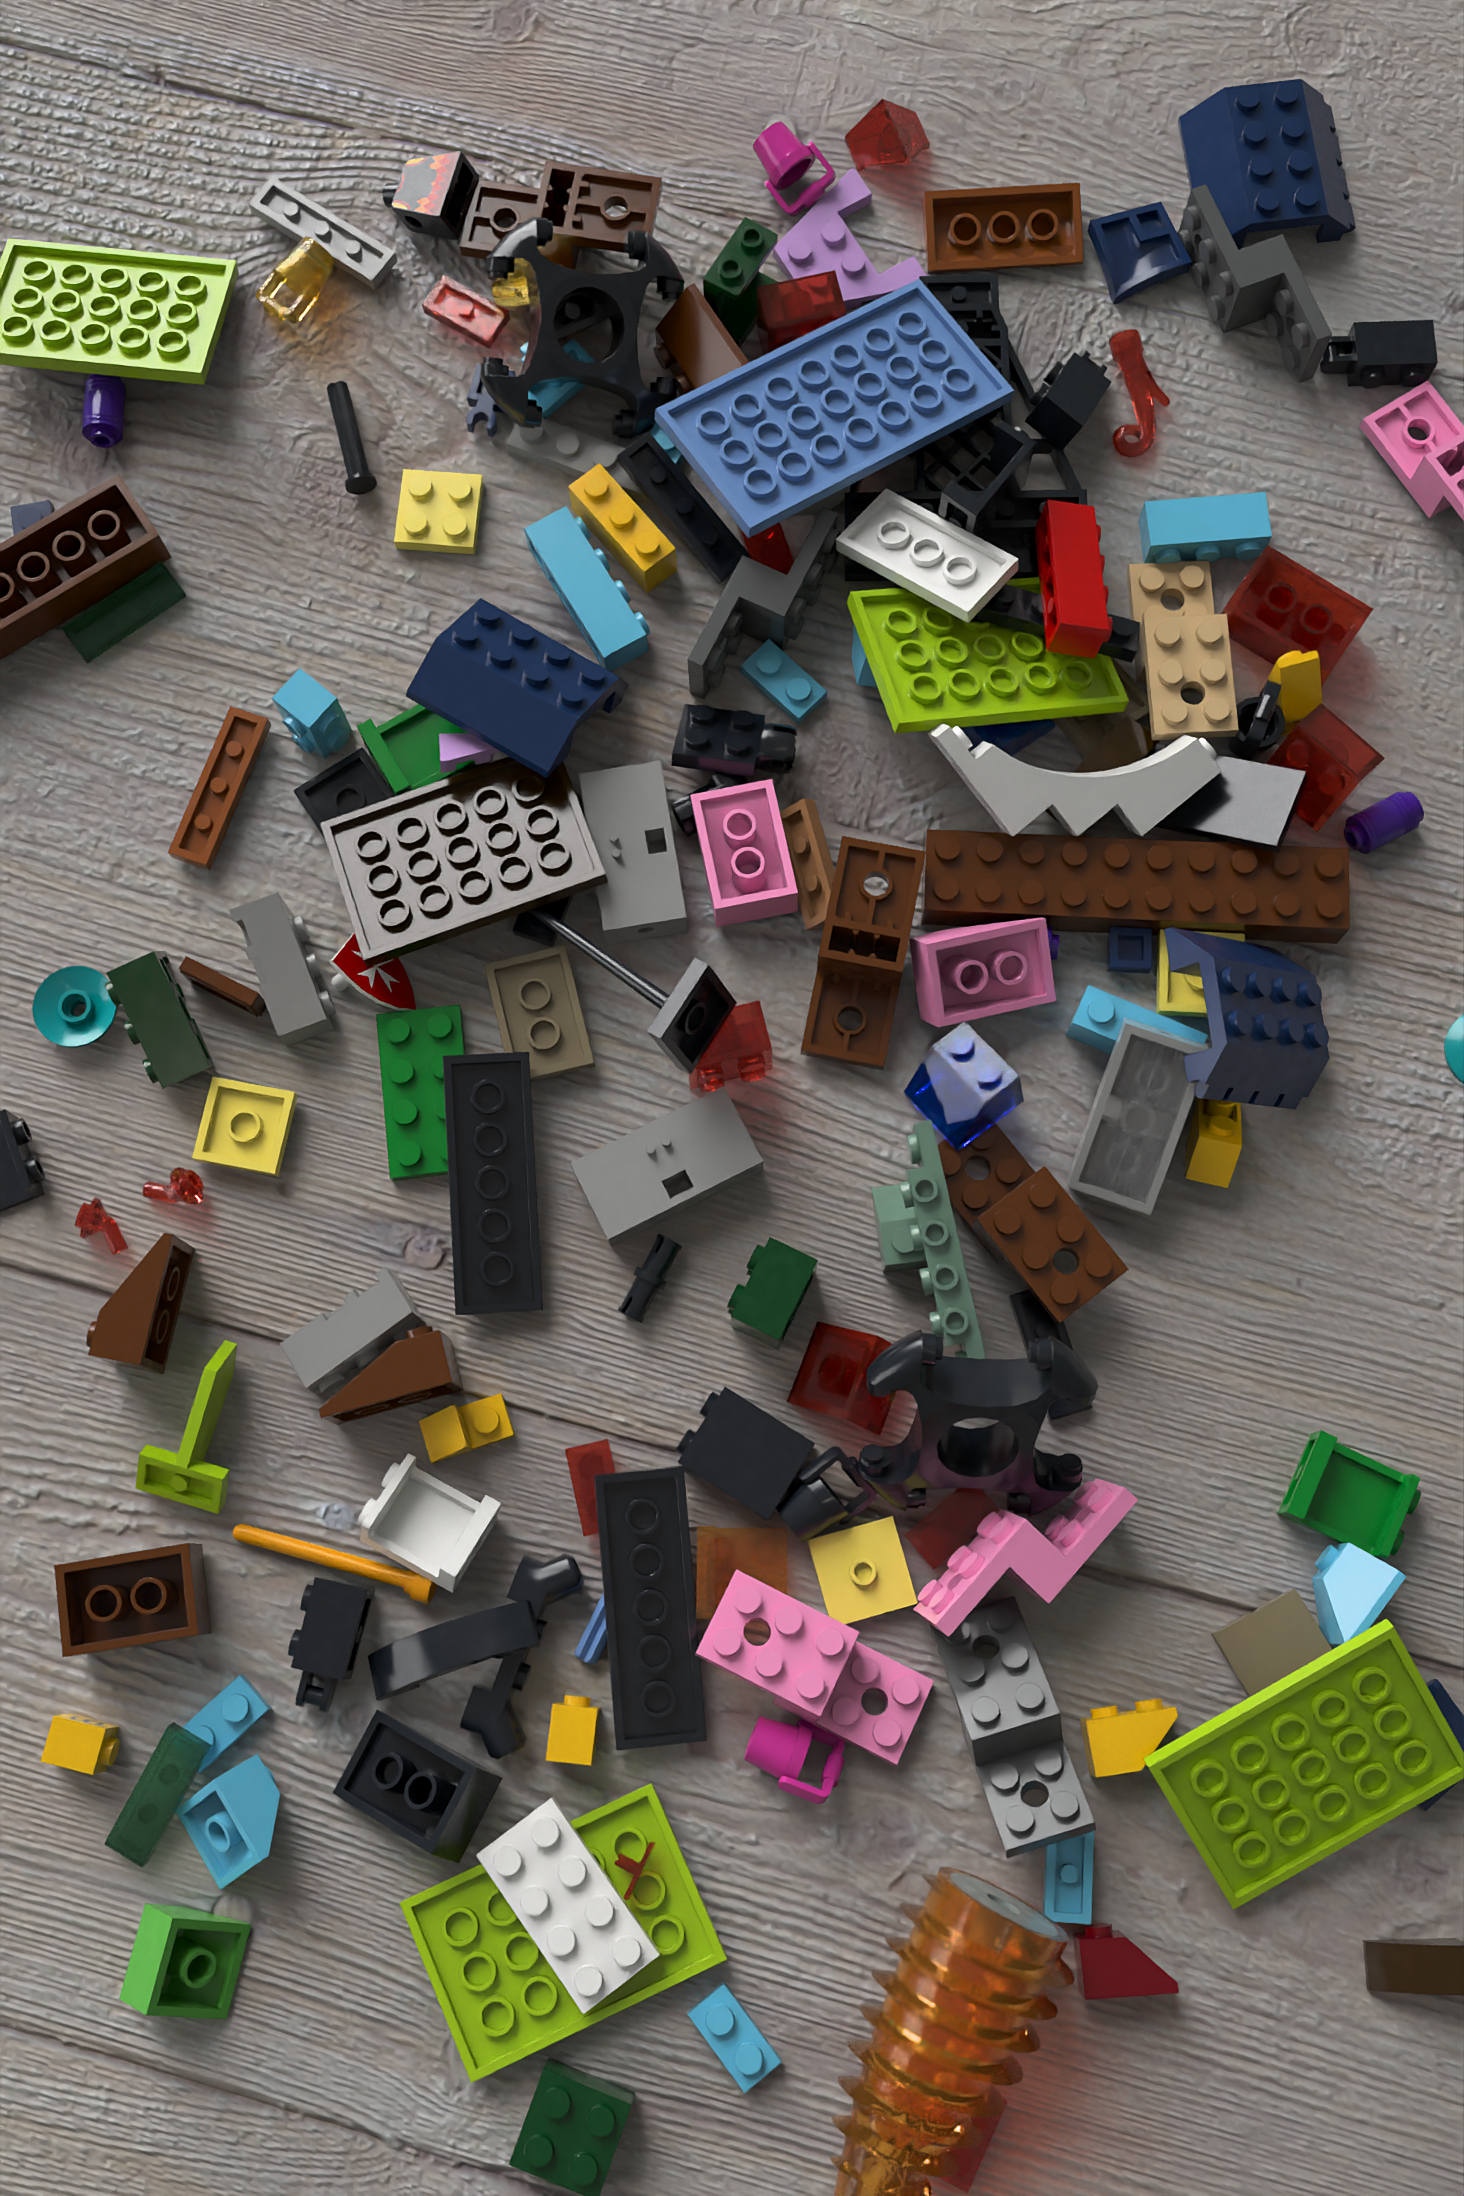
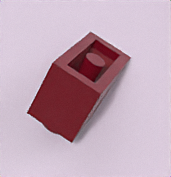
[1073,1923,1179,2000]

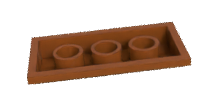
[922,183,1084,273]

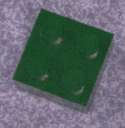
[727,1237,818,1350]
[509,2058,635,2196]

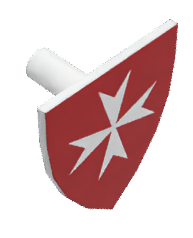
[330,932,416,1011]

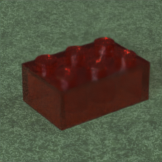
[1221,545,1373,688]

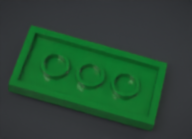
[376,1005,466,1181]

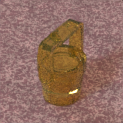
[256,236,337,324]

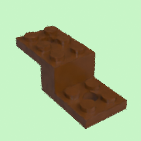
[459,161,663,270]
[800,836,926,1070]
[917,1109,1129,1325]

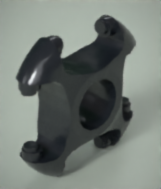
[480,216,685,439]
[858,1329,1098,1517]

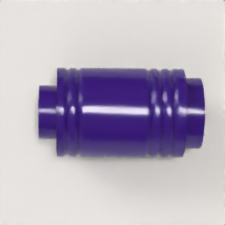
[82,374,126,448]
[1344,792,1424,854]

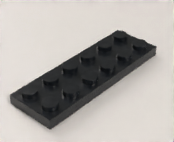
[443,1052,543,1315]
[594,1466,707,1751]

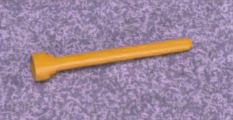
[232,1524,437,1605]

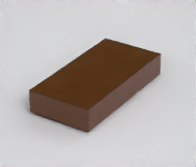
[179,956,267,1017]

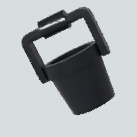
[1227,680,1285,760]
[776,1446,877,1543]

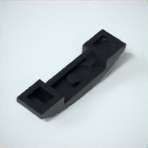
[368,1600,540,1701]

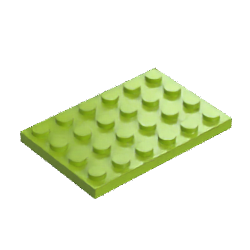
[0,238,239,385]
[846,577,1129,734]
[1143,1619,1464,1910]
[399,1782,727,2083]

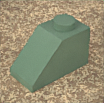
[871,1184,926,1273]

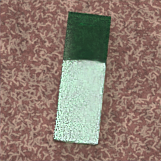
[61,561,187,664]
[104,1722,212,1868]

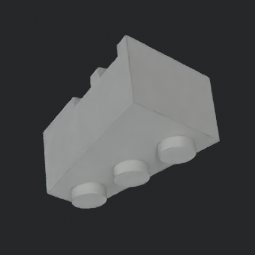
[229,892,337,1047]
[280,1267,426,1393]

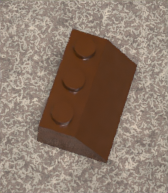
[653,283,749,396]

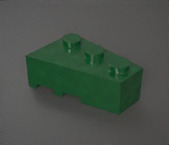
[105,951,214,1089]

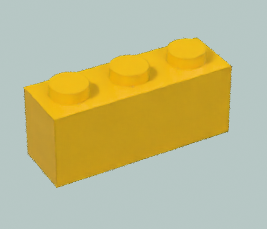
[568,463,678,594]

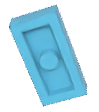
[741,639,827,725]
[171,1674,272,1773]
[1043,1831,1094,1925]
[687,1981,781,2093]

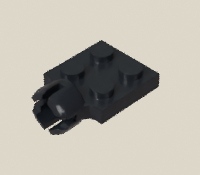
[671,704,797,777]

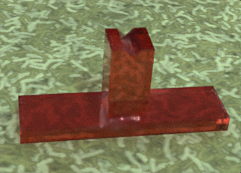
[614,1841,656,1900]

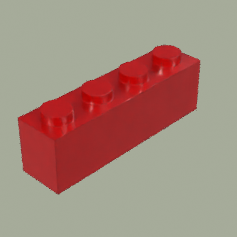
[1034,499,1112,658]

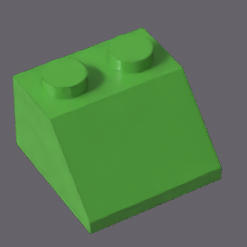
[119,1903,251,2020]

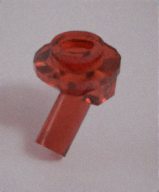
[142,1167,204,1205]
[75,1197,128,1255]

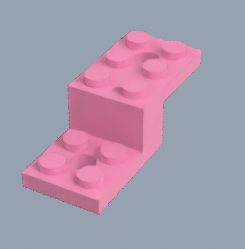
[1359,380,1464,521]
[913,1478,1138,1637]
[695,1569,934,1766]

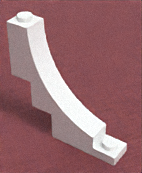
[927,723,1221,836]

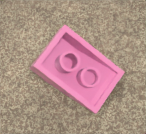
[690,779,798,928]
[909,917,1056,1027]

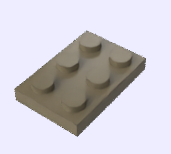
[484,944,595,1082]

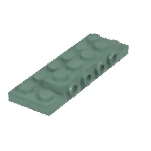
[899,1120,986,1359]

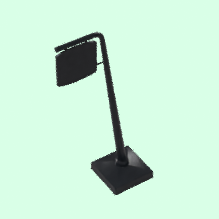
[528,907,737,1075]

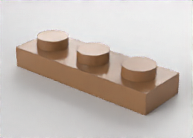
[780,798,835,931]

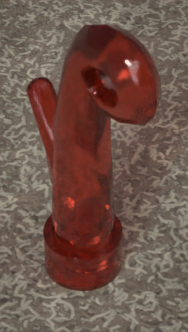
[1109,329,1170,457]

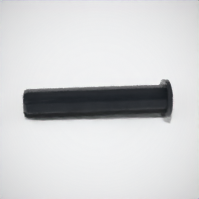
[326,381,377,495]

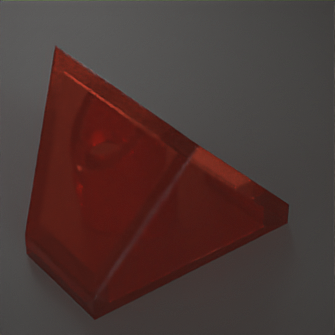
[844,99,930,172]

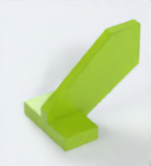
[135,1340,237,1514]

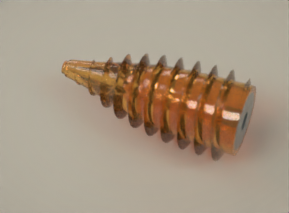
[830,1866,1074,2196]

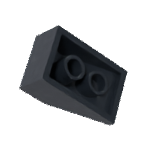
[333,1710,503,1863]

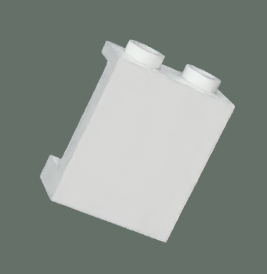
[358,1453,501,1593]

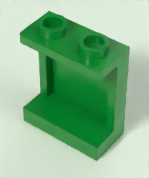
[356,704,482,796]
[1277,1430,1421,1560]

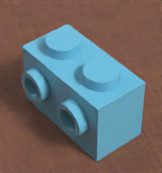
[272,668,352,759]

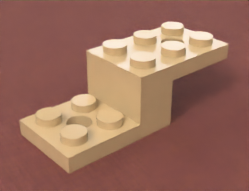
[1126,560,1239,740]

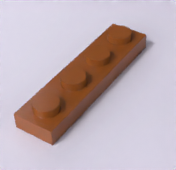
[168,706,271,870]

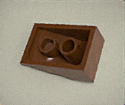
[86,1233,195,1374]
[319,1326,464,1425]

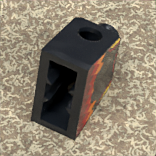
[382,151,479,240]

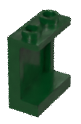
[703,217,779,348]

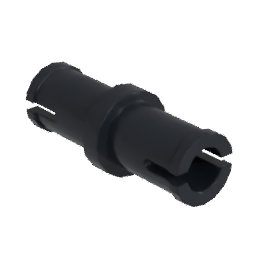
[618,1234,682,1323]

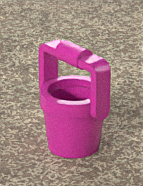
[753,122,836,216]
[743,1716,845,1804]

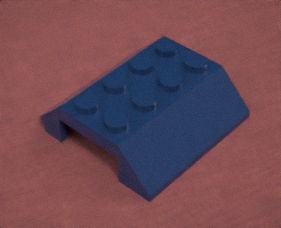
[1178,79,1356,250]
[406,598,628,778]
[1164,927,1330,1109]

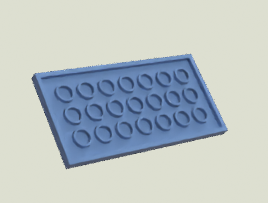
[655,279,1014,538]

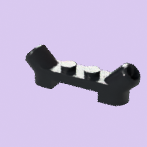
[460,1553,584,1760]

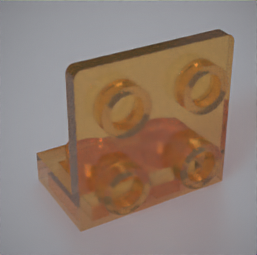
[696,1526,787,1619]

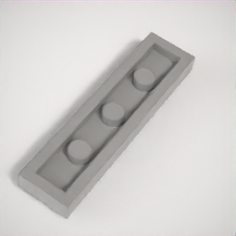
[249,176,397,290]
[506,418,653,505]

